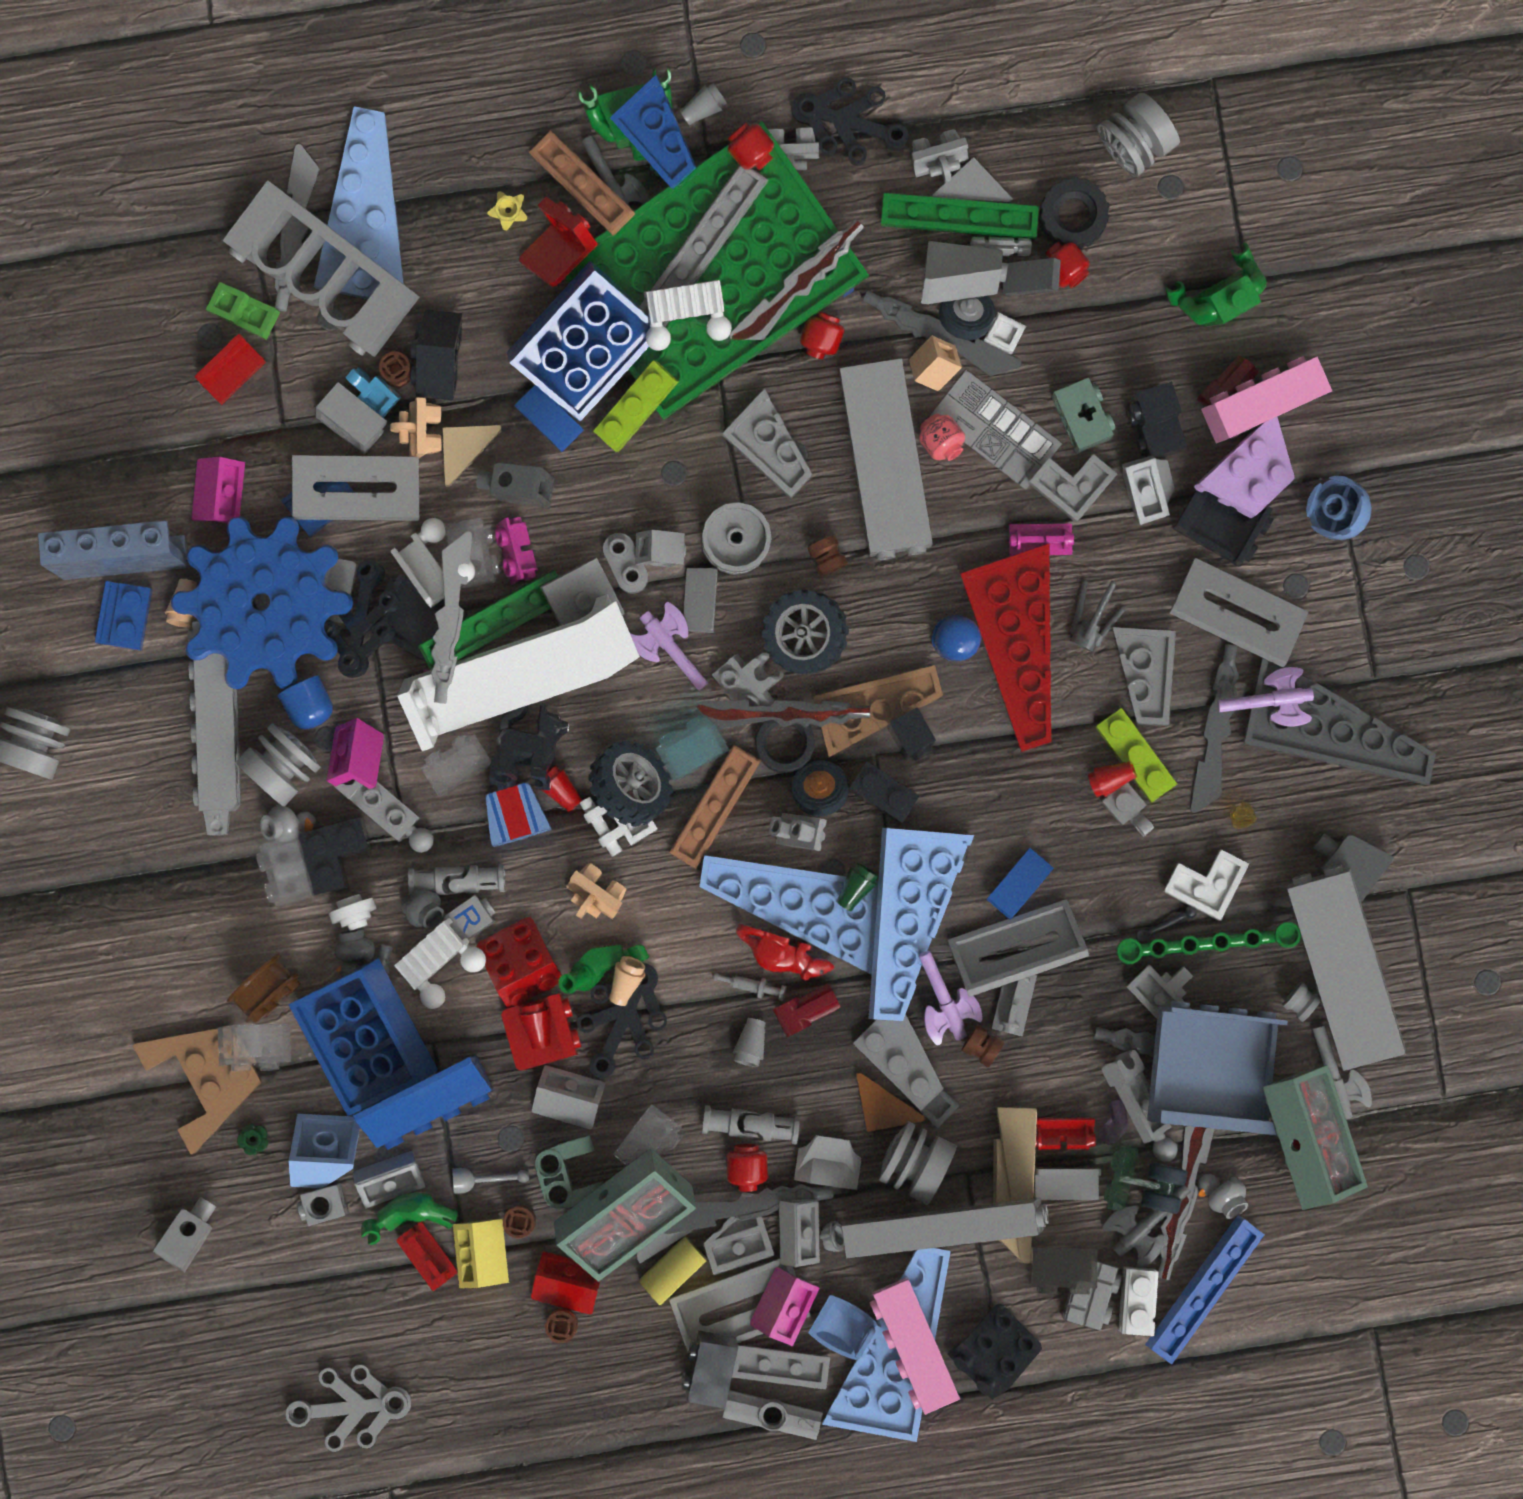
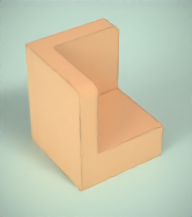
[909,335,962,391]

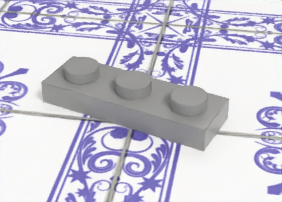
[732,1344,830,1389]

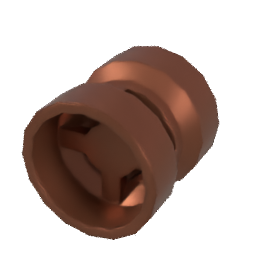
[379,351,412,388]
[807,535,848,577]
[961,1025,1005,1068]
[503,1205,536,1239]
[545,1308,578,1343]

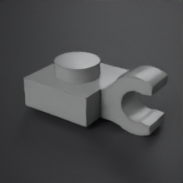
[1102,783,1155,837]

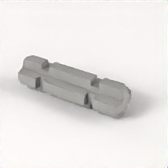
[970,237,1032,256]

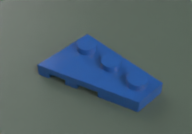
[610,75,696,189]

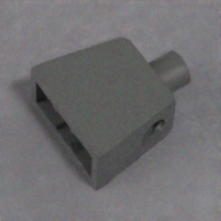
[476,463,555,509]
[1312,833,1395,902]

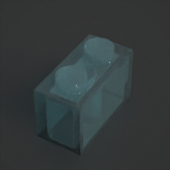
[655,715,729,782]

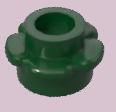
[237,1124,269,1155]

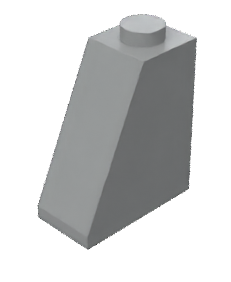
[921,241,1008,304]

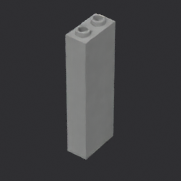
[839,358,932,561]
[1287,864,1406,1071]
[842,1197,1049,1258]

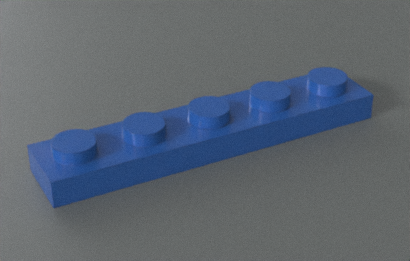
[1145,1215,1265,1364]

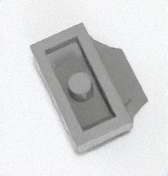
[1122,455,1175,525]
[794,1135,861,1190]

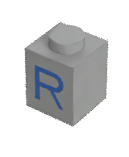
[444,895,496,940]

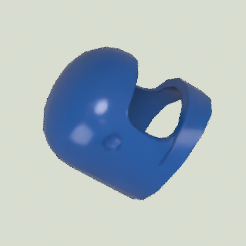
[931,615,981,662]
[277,675,333,730]

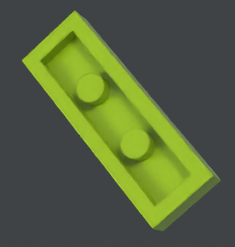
[593,360,679,452]
[1095,708,1177,803]

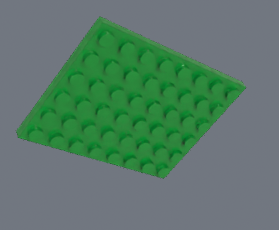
[566,121,869,420]

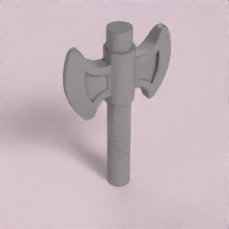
[1312,1025,1372,1119]

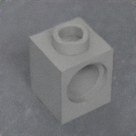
[635,530,686,568]
[297,1183,349,1226]

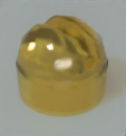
[1229,801,1257,829]

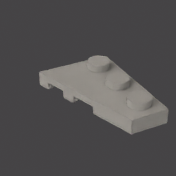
[722,388,812,499]

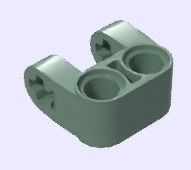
[535,1135,604,1209]

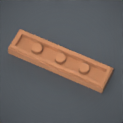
[529,130,635,236]
[669,745,761,869]

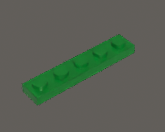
[881,193,1039,240]
[418,570,558,670]

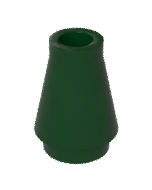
[836,862,878,912]

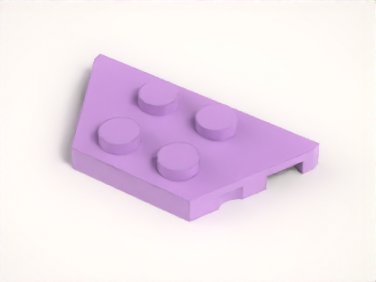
[1194,417,1295,518]

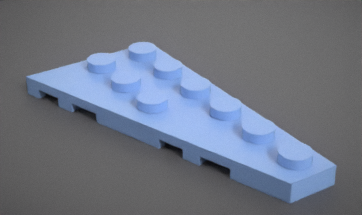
[314,106,404,300]
[869,828,974,1021]
[699,855,878,975]
[822,1248,951,1442]

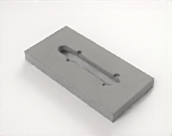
[292,455,419,521]
[1170,558,1308,667]
[948,899,1089,997]
[669,1258,810,1352]

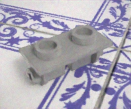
[992,975,1037,1036]

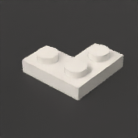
[1163,850,1249,921]

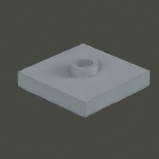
[540,557,625,626]

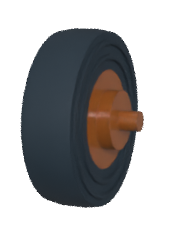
[791,760,849,817]

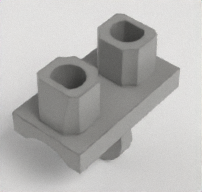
[768,127,819,170]
[912,129,969,183]
[769,813,827,851]

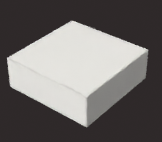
[984,312,1026,355]

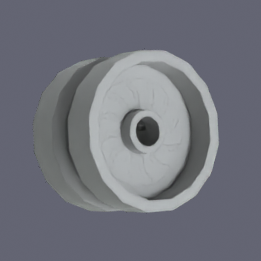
[701,502,772,575]

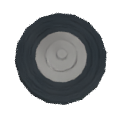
[939,295,995,340]

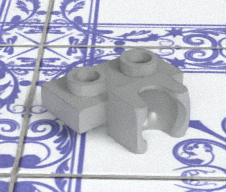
[712,653,784,719]

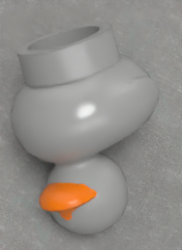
[260,804,316,843]
[1198,1174,1248,1219]

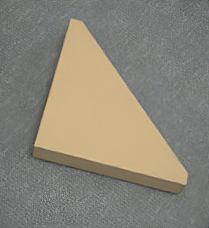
[443,425,502,487]

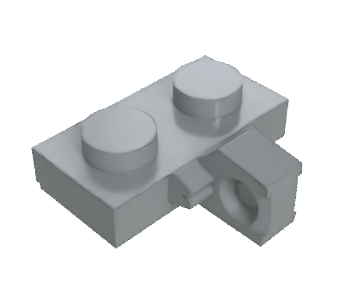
[1126,965,1193,1019]

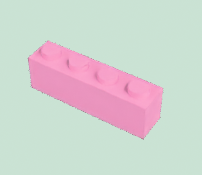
[1201,356,1332,443]
[870,1277,960,1415]

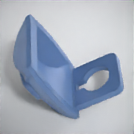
[808,1295,877,1360]

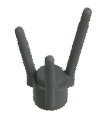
[1068,580,1125,652]

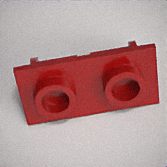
[1036,1118,1096,1150]
[396,1222,458,1291]

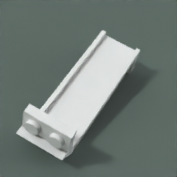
[397,594,640,751]

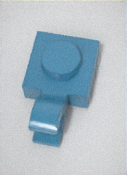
[345,367,401,418]

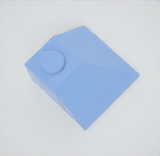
[289,1114,360,1188]

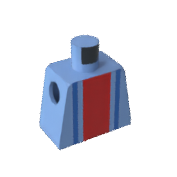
[486,776,552,847]

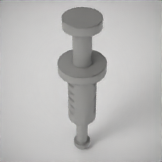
[713,973,787,1001]

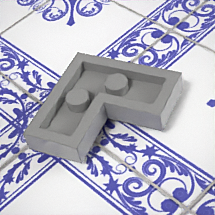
[1028,454,1117,523]

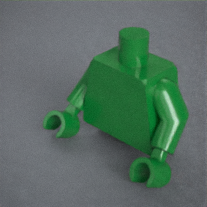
[576,66,672,161]
[1166,243,1267,327]

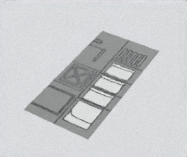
[930,370,1062,489]

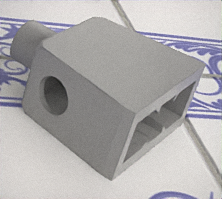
[153,1197,216,1273]

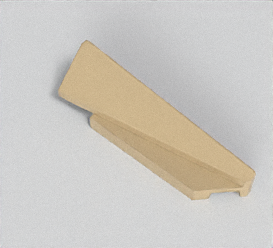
[993,1107,1037,1263]

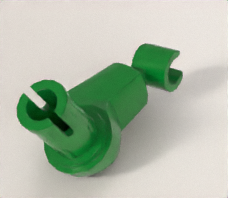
[558,944,649,994]
[361,1192,457,1245]

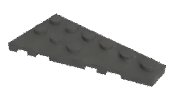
[1243,657,1436,785]

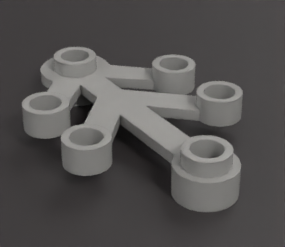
[286,1364,411,1452]

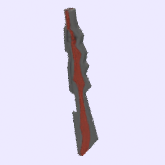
[696,700,870,729]

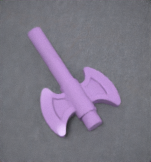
[630,602,709,691]
[1217,667,1314,727]
[919,951,982,1045]

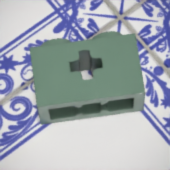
[1051,377,1115,454]

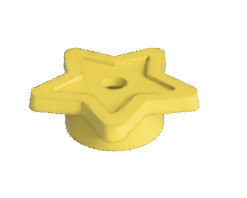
[487,191,527,231]

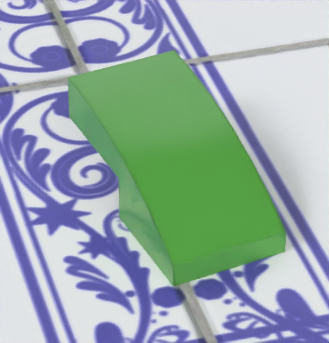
[206,282,280,340]

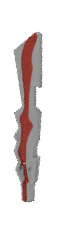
[730,219,864,340]
[1158,1126,1214,1280]

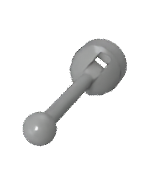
[452,1168,529,1194]

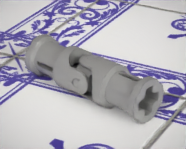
[408,864,506,896]
[702,1105,800,1144]

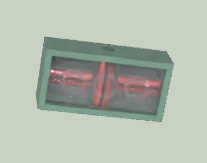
[1263,1065,1368,1210]
[554,1148,696,1282]

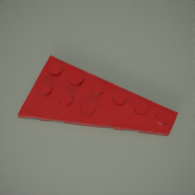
[960,543,1051,752]

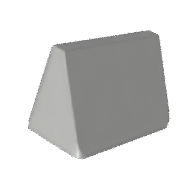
[683,568,718,633]
[353,1151,425,1209]
[779,1199,820,1267]

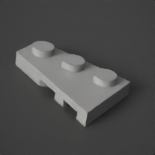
[1113,627,1176,726]
[853,1014,944,1111]

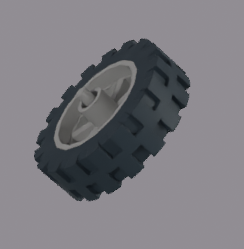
[762,590,849,674]
[588,741,673,827]

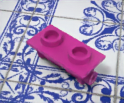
[495,517,538,585]
[1009,524,1074,556]

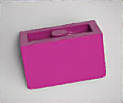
[192,457,245,524]
[326,718,384,789]
[750,1267,820,1346]

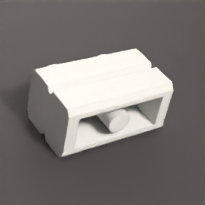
[1118,1266,1159,1336]

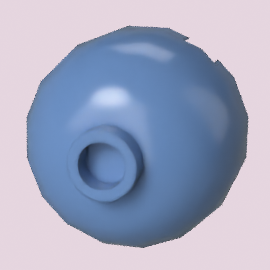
[1306,476,1372,540]

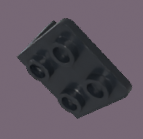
[947,1304,1042,1400]

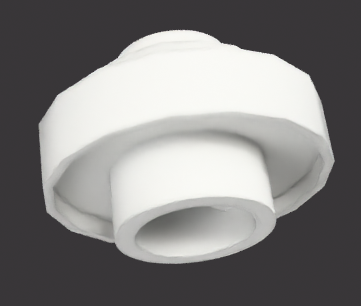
[329,894,377,931]

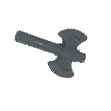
[582,136,650,226]
[1103,1185,1191,1268]

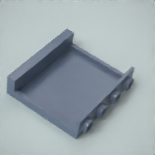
[38,521,189,580]
[1147,1001,1288,1135]

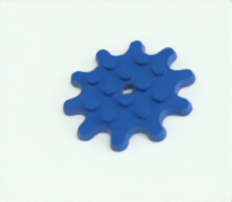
[171,516,353,689]

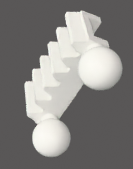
[644,280,732,351]
[390,518,475,607]
[394,918,486,1009]

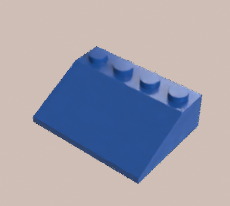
[506,261,650,422]
[288,958,438,1116]
[353,1056,494,1150]

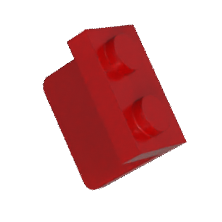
[519,197,598,286]
[476,917,562,1008]
[501,993,582,1071]

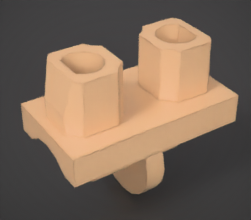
[390,397,441,458]
[566,863,626,920]

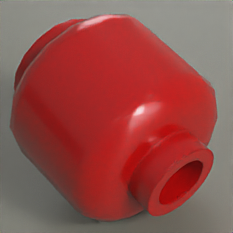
[728,122,774,170]
[1045,242,1090,289]
[799,311,845,360]
[726,1143,768,1192]

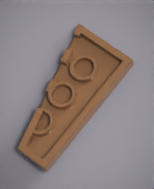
[813,665,943,758]

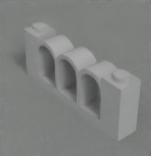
[223,180,419,357]

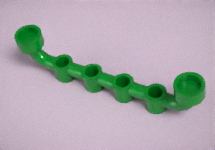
[1116,922,1301,964]

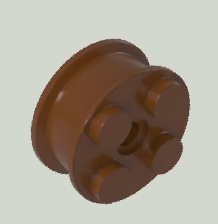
[227,953,301,1024]

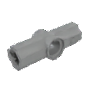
[723,1390,823,1440]

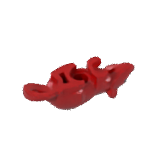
[736,923,835,980]

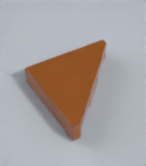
[856,1073,925,1132]

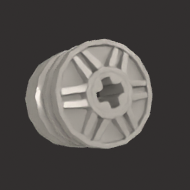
[1097,92,1180,177]
[0,707,71,780]
[235,723,321,807]
[878,1121,957,1205]

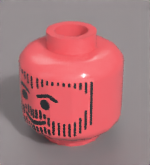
[919,413,965,461]

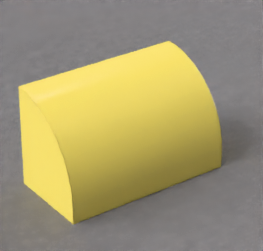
[453,1219,509,1288]
[639,1236,707,1305]

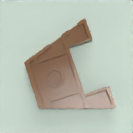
[133,1026,262,1155]

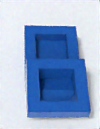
[514,385,584,452]
[986,848,1054,920]

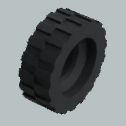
[1039,177,1110,250]

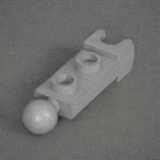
[333,781,434,853]
[1101,1050,1178,1162]

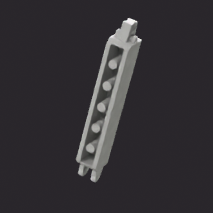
[188,621,241,836]

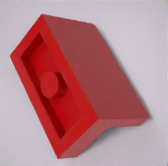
[195,333,266,405]
[531,1251,601,1315]

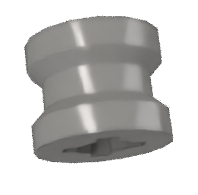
[1282,982,1321,1022]

